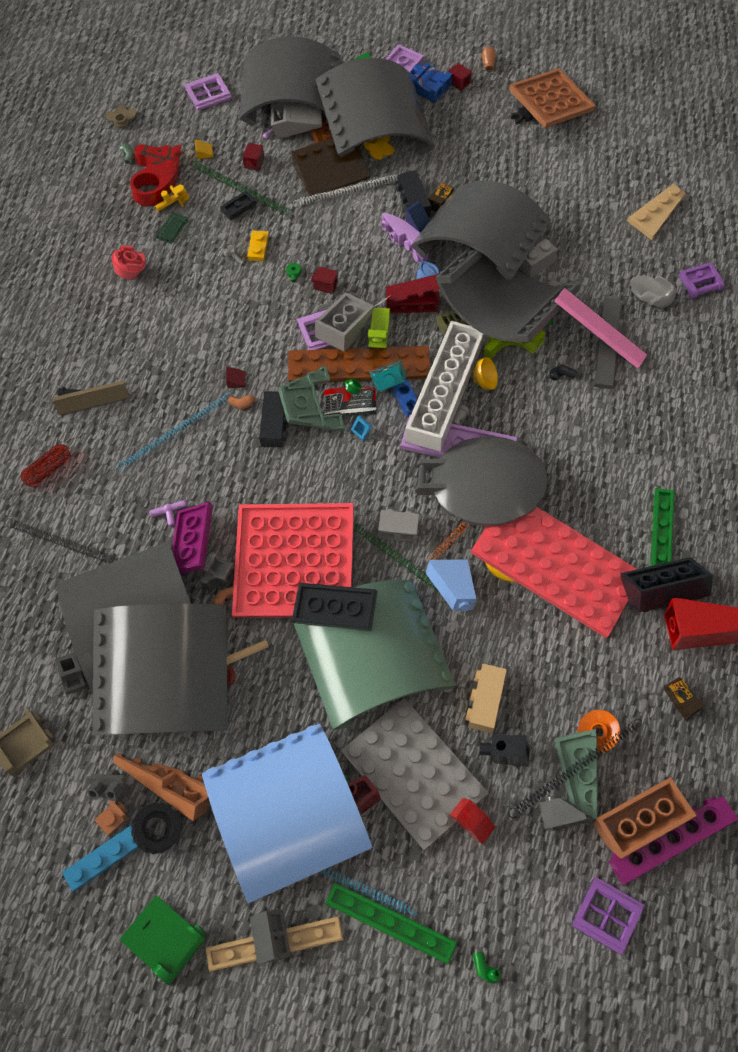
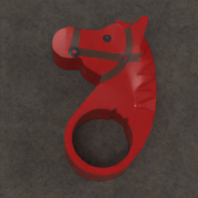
[130,144,182,206]

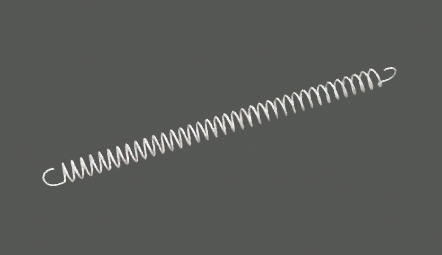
[293,172,404,206]

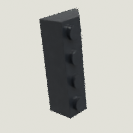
[620,557,713,613]

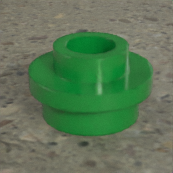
[345,378,362,395]

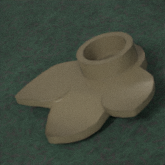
[106,105,137,128]

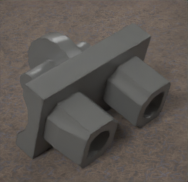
[87,770,130,801]

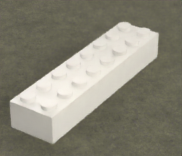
[405,321,484,452]

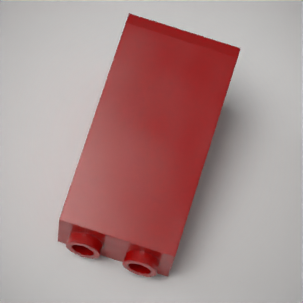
[663,598,738,650]

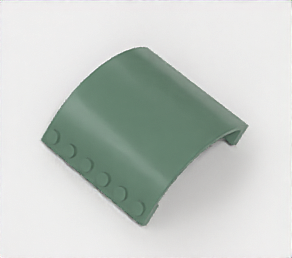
[294,580,456,730]

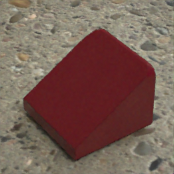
[226,367,246,388]

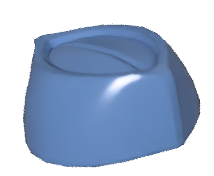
[417,261,441,279]

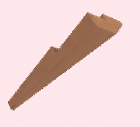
[113,753,211,821]

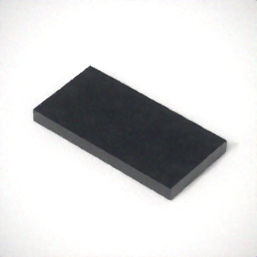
[292,583,378,631]

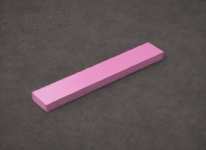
[555,288,647,368]

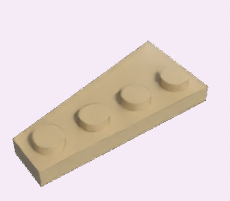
[628,184,685,240]

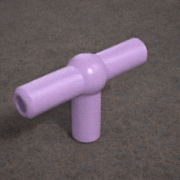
[149,500,187,527]

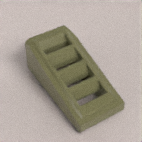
[436,312,470,336]

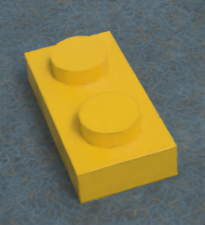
[247,230,269,261]

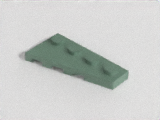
[554,729,598,821]

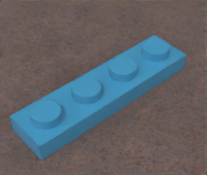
[62,825,138,892]

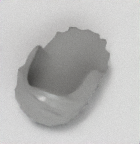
[630,274,676,308]

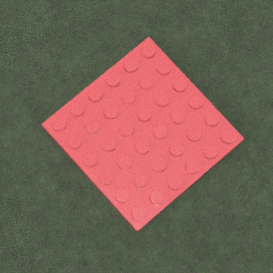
[232,503,354,618]

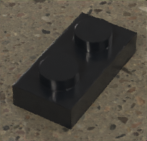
[220,191,257,221]

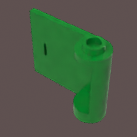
[119,895,206,986]

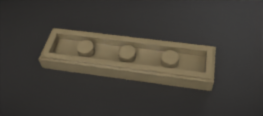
[53,380,129,415]

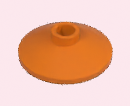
[577,710,621,752]

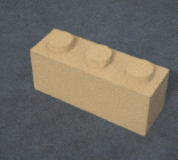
[465,663,507,733]

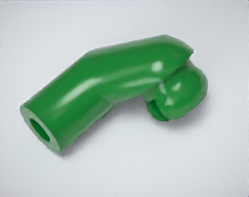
[473,952,501,984]

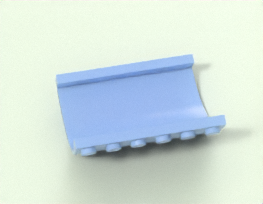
[202,724,373,903]

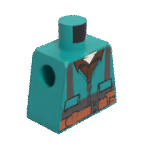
[369,359,407,391]

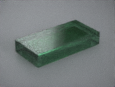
[156,212,188,244]

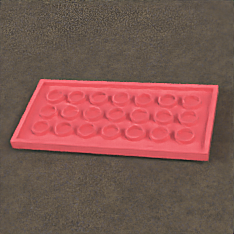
[470,506,636,638]

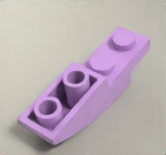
[381,213,428,263]

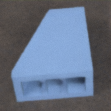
[426,559,476,611]

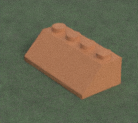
[593,777,697,859]

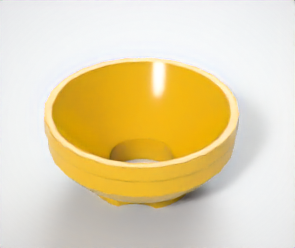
[473,357,498,390]

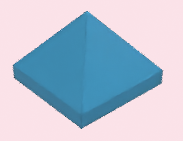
[350,415,372,441]

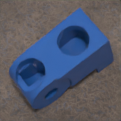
[392,379,417,416]

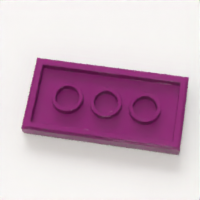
[172,502,213,575]

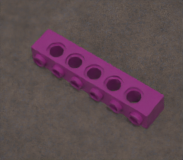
[608,796,738,886]

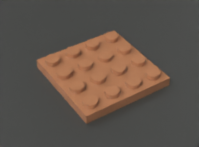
[509,68,596,128]

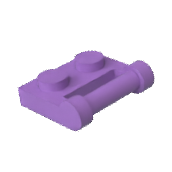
[679,262,725,299]

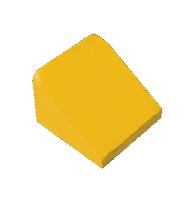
[195,140,213,159]

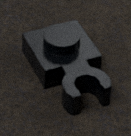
[510,106,535,125]

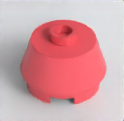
[112,245,146,279]

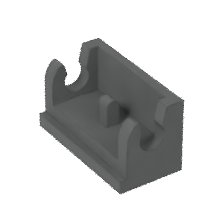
[250,909,291,964]

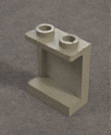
[0,709,55,776]

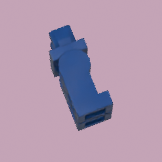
[410,62,452,103]

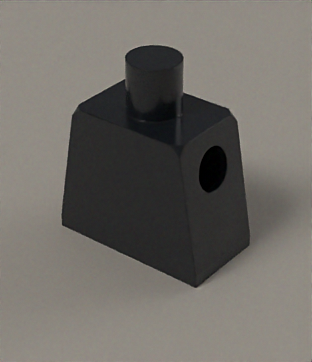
[480,735,530,767]

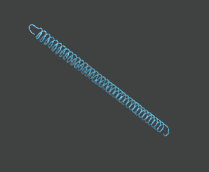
[117,392,233,471]
[320,868,417,915]

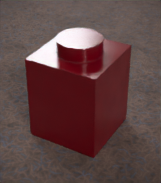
[448,63,472,91]
[242,143,265,171]
[311,266,339,294]

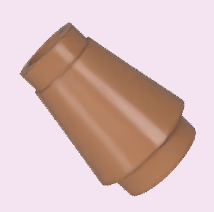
[481,47,497,71]

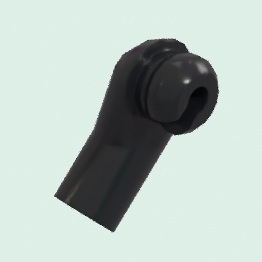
[549,365,577,380]

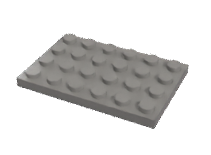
[341,698,488,851]

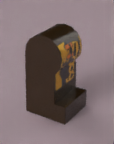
[429,183,455,212]
[664,677,705,720]

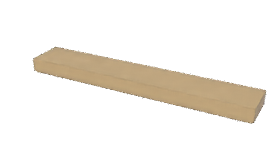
[206,916,343,972]

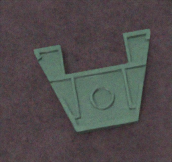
[278,365,345,432]

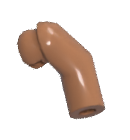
[228,395,256,410]
[212,586,234,605]

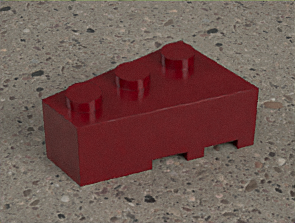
[386,274,439,314]

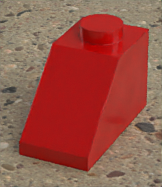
[449,798,495,844]

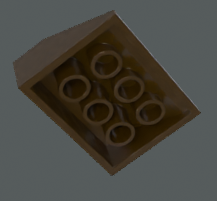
[291,138,370,198]

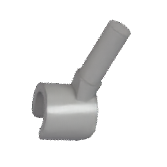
[223,245,244,265]

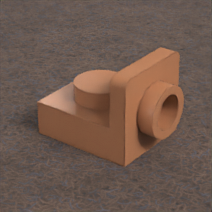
[95,801,129,837]

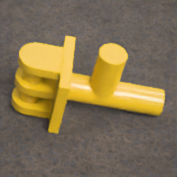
[155,184,190,212]

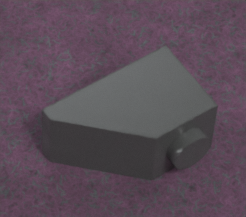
[539,795,593,831]

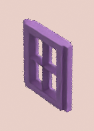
[572,877,644,955]

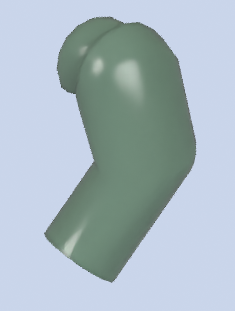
[120,143,135,164]

